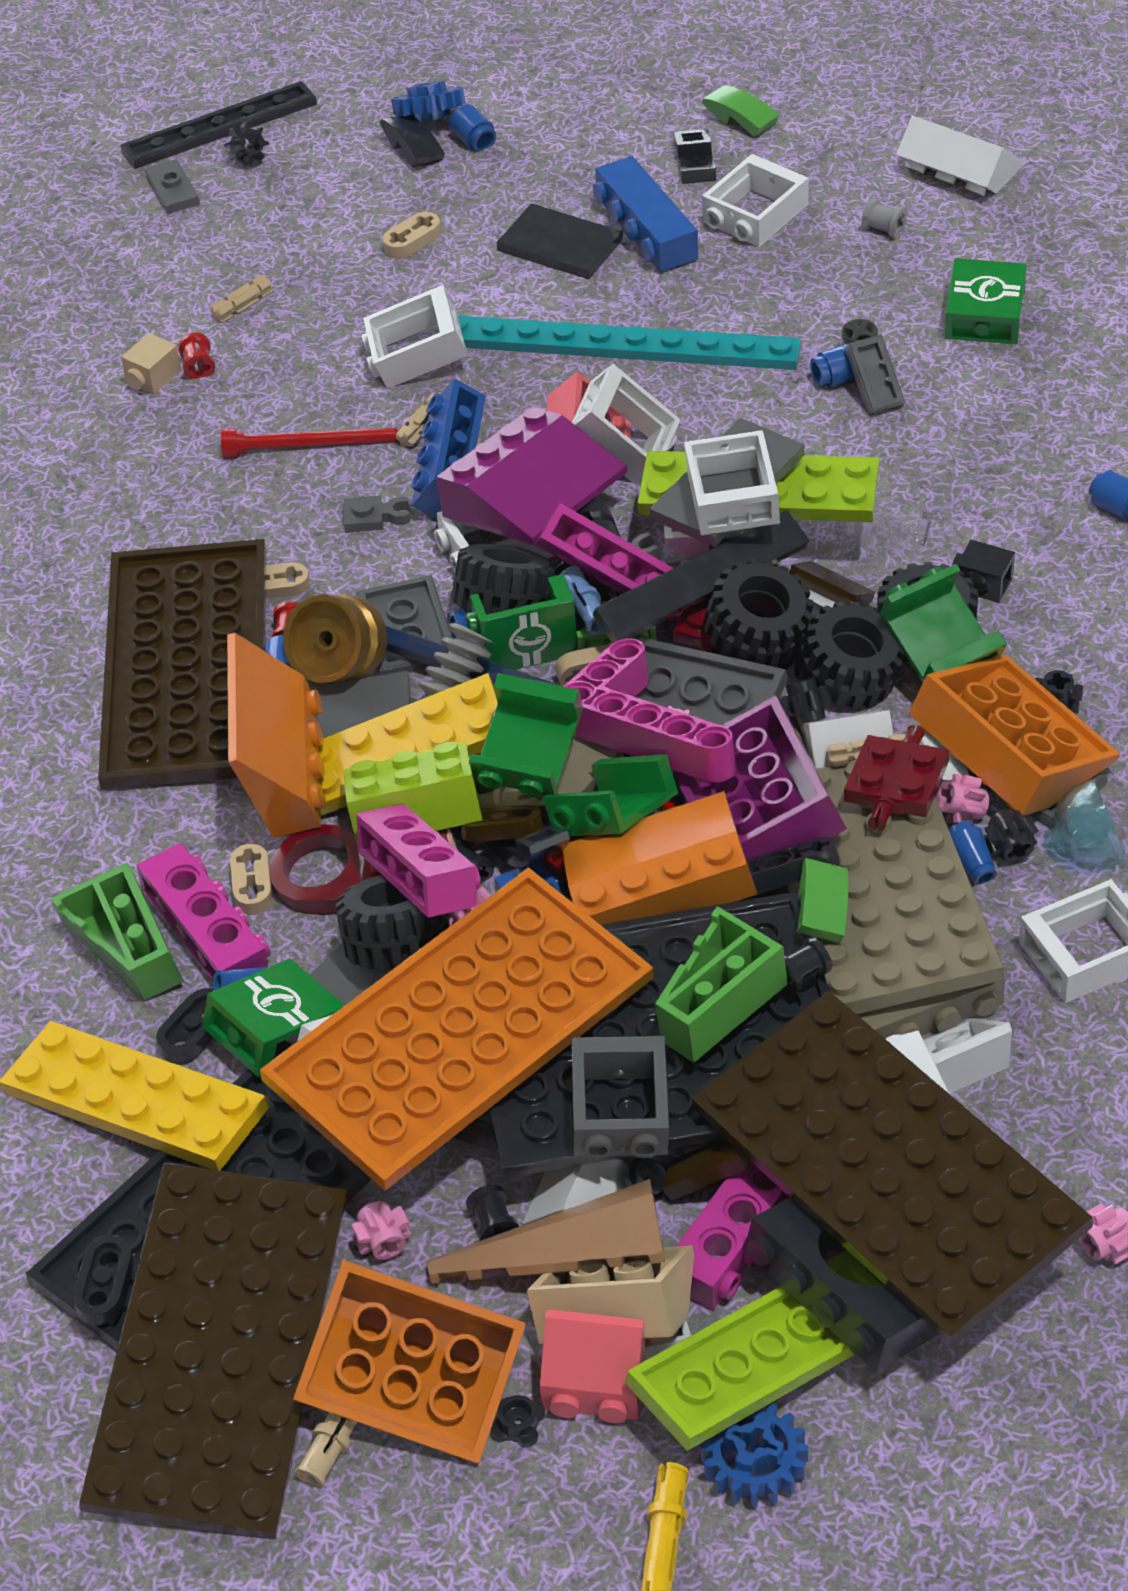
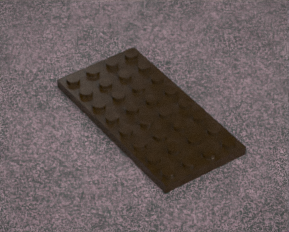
[98,539,267,790]
[691,991,1093,1346]
[79,1162,347,1540]

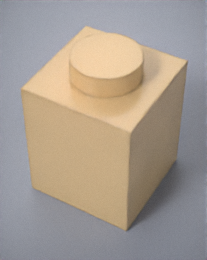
[121,333,181,395]

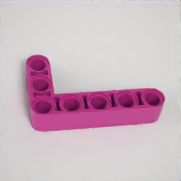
[563,638,736,782]

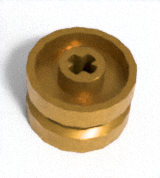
[283,595,387,683]

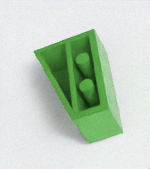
[49,862,184,1000]
[655,906,788,1062]

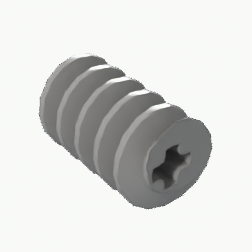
[418,623,496,698]

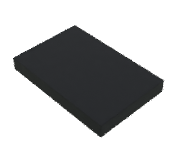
[496,203,623,280]

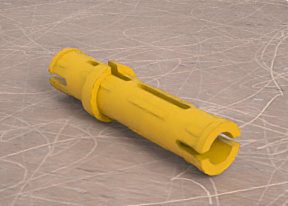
[640,1462,689,1591]

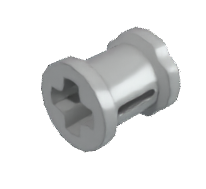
[861,198,907,239]

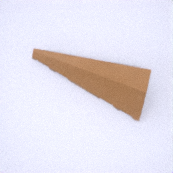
[427,1179,665,1283]

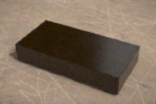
[789,561,875,607]
[662,1139,750,1200]

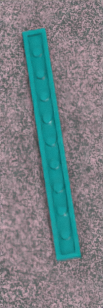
[437,315,801,370]

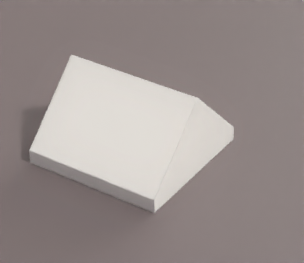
[799,710,893,768]
[923,1018,1012,1094]
[522,1158,627,1226]

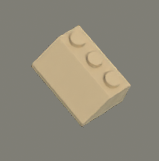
[527,1245,694,1344]

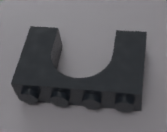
[744,1197,939,1372]

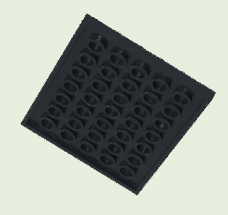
[487,892,830,1179]

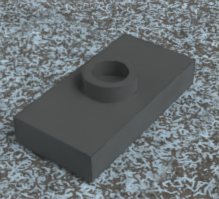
[145,159,200,214]
[845,334,906,415]

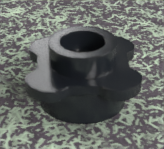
[491,1395,545,1446]

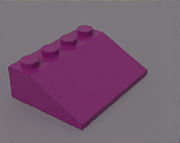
[436,407,628,545]
[673,695,847,859]

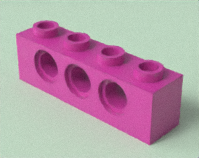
[535,503,682,623]
[356,803,481,918]
[136,842,271,981]
[676,1161,789,1311]

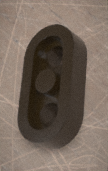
[458,805,543,846]

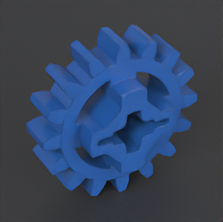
[391,81,466,121]
[700,1403,808,1507]

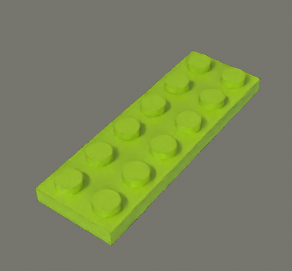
[637,451,880,522]
[625,1250,882,1451]

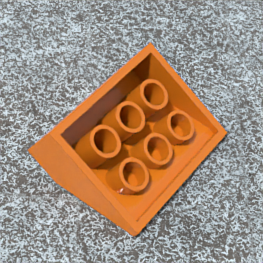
[227,633,326,838]
[908,654,1120,816]
[562,791,757,925]
[293,1260,526,1464]

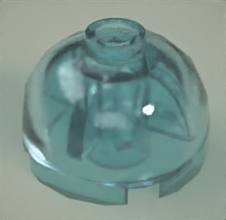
[1050,779,1127,867]

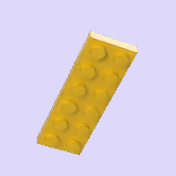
[319,673,498,816]
[0,1021,269,1171]

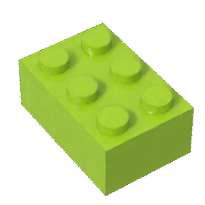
[343,742,482,847]

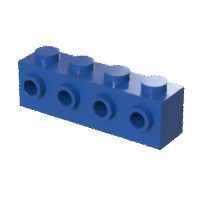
[593,156,698,272]
[411,378,486,519]

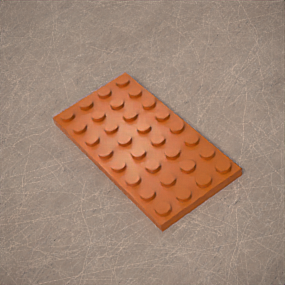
[260,867,653,1191]

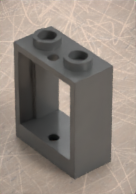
[572,1036,669,1159]

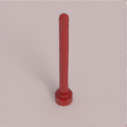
[221,428,399,459]

